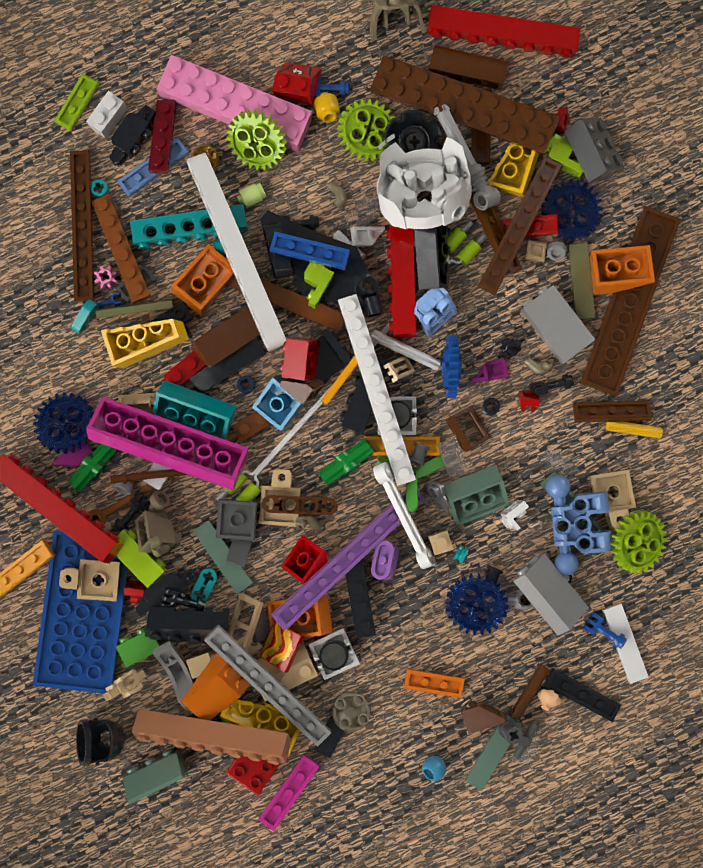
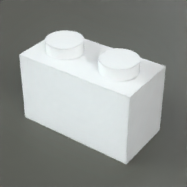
[86,91,128,138]

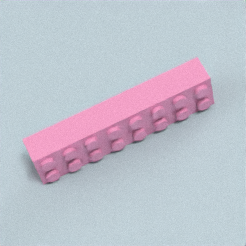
[157,55,312,152]

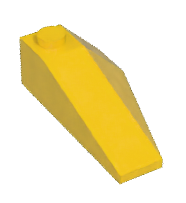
[220,700,301,757]

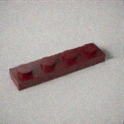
[148,100,177,174]

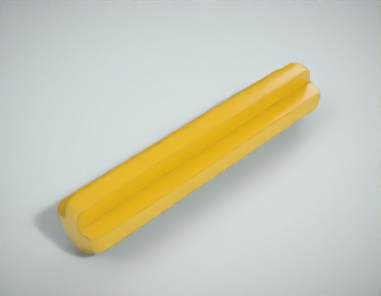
[605,421,663,439]

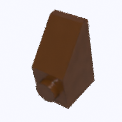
[461,701,508,734]

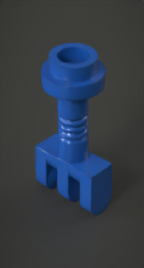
[315,77,350,98]
[582,612,627,649]

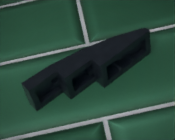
[189,338,267,394]

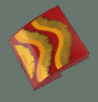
[259,620,304,672]

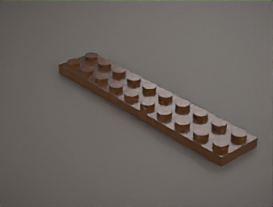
[369,55,560,155]
[580,206,681,397]

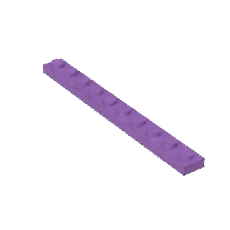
[271,490,426,630]

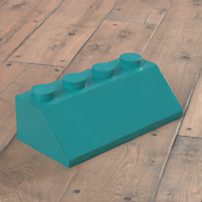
[152,381,237,440]

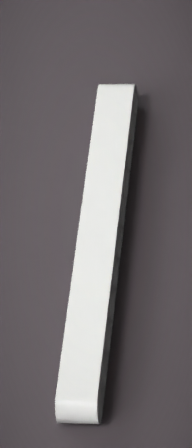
[186,153,286,351]

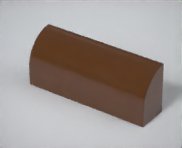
[429,45,508,90]
[191,306,260,367]

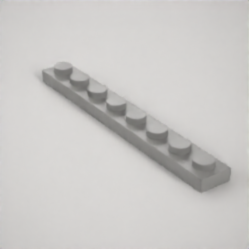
[204,624,331,747]

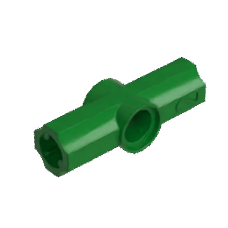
[319,438,375,485]
[68,444,118,492]

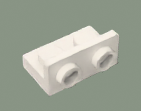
[500,499,529,531]

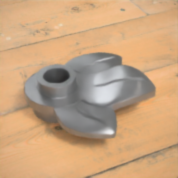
[423,481,450,513]

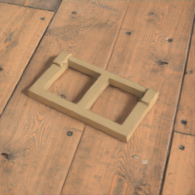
[227,593,264,651]

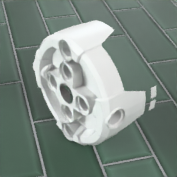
[377,134,472,229]

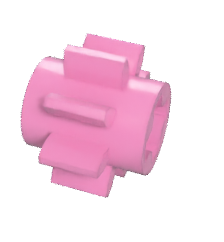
[94,266,118,290]

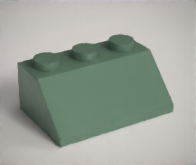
[444,465,510,526]
[123,748,189,804]

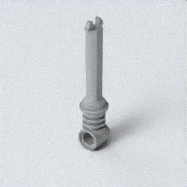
[434,104,500,211]

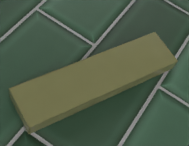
[568,243,595,320]
[95,298,175,318]

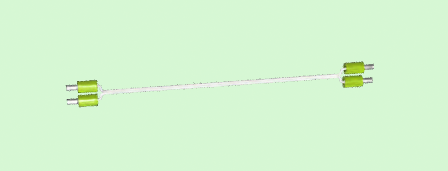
[215,220,487,501]

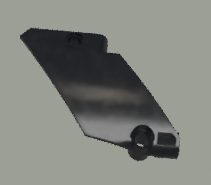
[260,210,383,318]

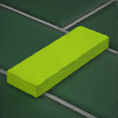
[54,73,100,132]

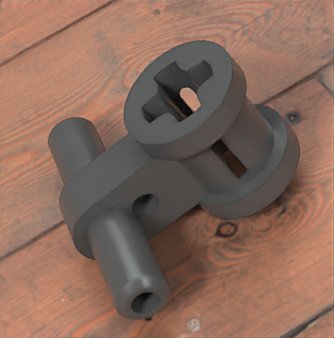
[498,720,538,759]

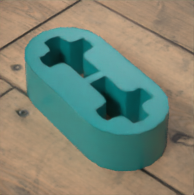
[71,299,98,335]
[191,568,218,601]

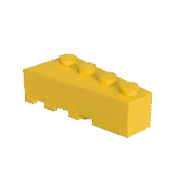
[488,143,539,198]
[101,319,189,368]

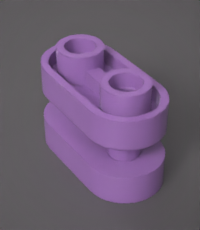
[371,541,399,581]

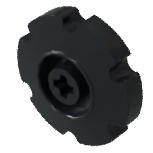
[383,110,443,153]

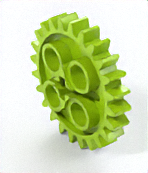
[337,99,395,162]
[226,109,288,170]
[610,510,667,574]

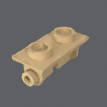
[116,393,156,413]

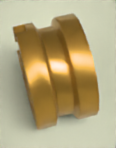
[191,145,219,172]

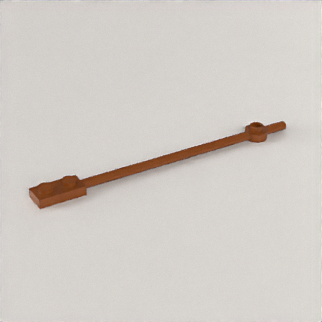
[89,411,272,525]

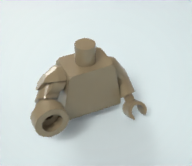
[135,490,181,557]

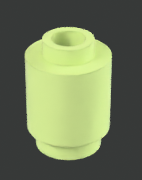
[237,183,266,208]

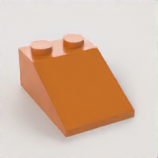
[171,244,234,316]
[589,245,655,295]
[267,594,333,637]
[180,653,250,720]

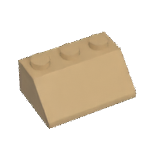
[257,641,319,701]

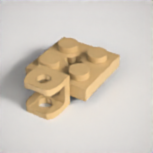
[259,469,301,527]
[590,470,636,529]
[59,559,120,601]
[103,669,147,701]

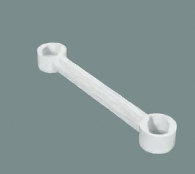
[373,462,435,569]

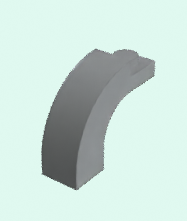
[153,641,196,711]

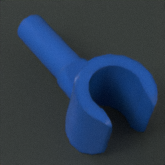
[96,293,122,308]

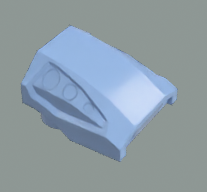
[415,288,457,338]

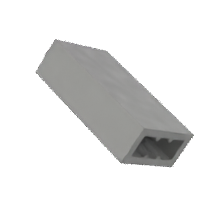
[521,285,595,364]
[513,553,589,635]

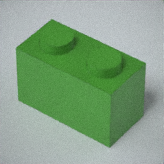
[116,627,162,668]

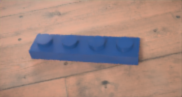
[270,232,350,270]

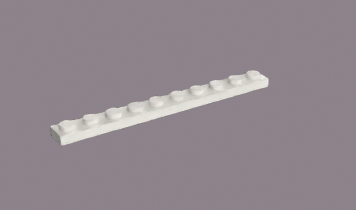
[338,294,416,486]

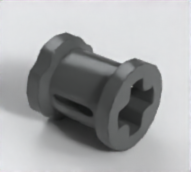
[409,442,430,466]

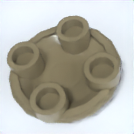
[332,693,370,732]

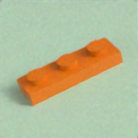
[404,668,465,698]

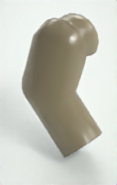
[327,181,347,208]
[524,356,554,374]
[295,514,322,531]

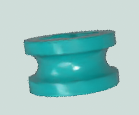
[90,179,109,198]
[453,544,469,563]

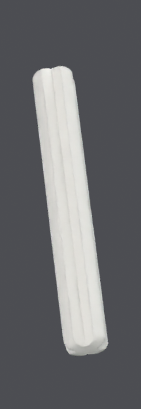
[370,330,441,370]

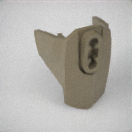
[369,0,425,41]

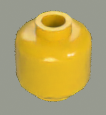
[314,92,340,122]

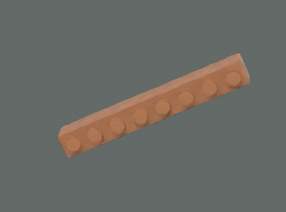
[132,709,291,765]

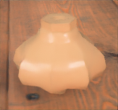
[537,689,561,711]

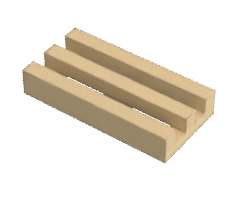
[384,356,415,383]

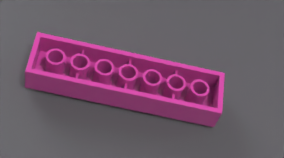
[86,397,248,491]

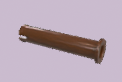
[509,663,551,720]

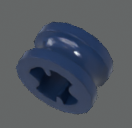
[237,376,255,394]

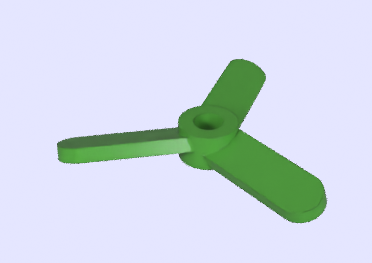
[377,456,445,512]

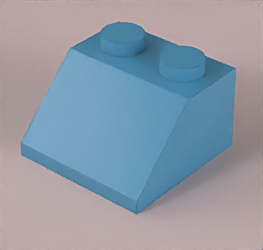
[252,374,307,431]

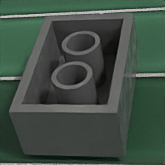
[564,117,625,182]

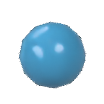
[422,756,447,781]

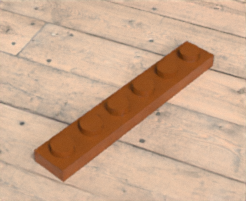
[91,194,151,304]

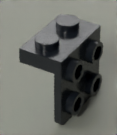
[315,328,352,382]

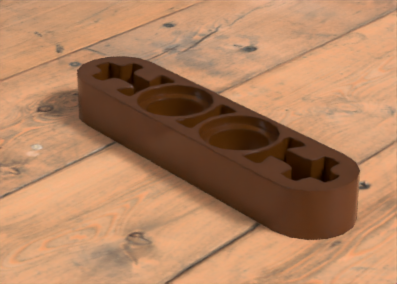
[262,495,338,515]

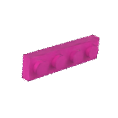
[258,754,320,831]

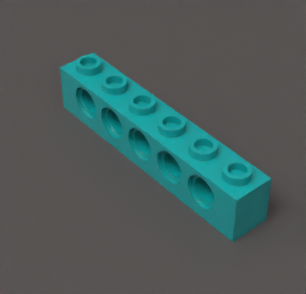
[130,204,248,249]

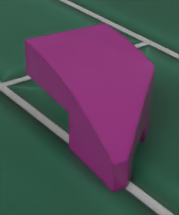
[472,358,509,383]
[52,439,93,468]

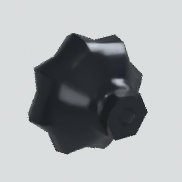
[500,338,521,359]

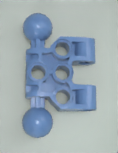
[546,475,613,576]

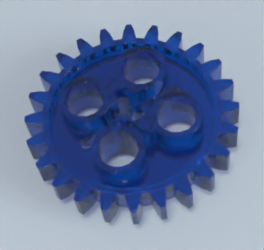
[540,179,603,242]
[33,392,94,454]
[445,573,509,635]

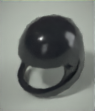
[76,718,125,766]

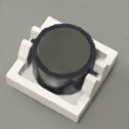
[378,397,417,436]
[308,628,360,680]

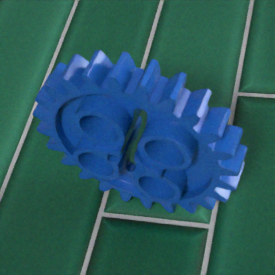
[441,335,462,398]

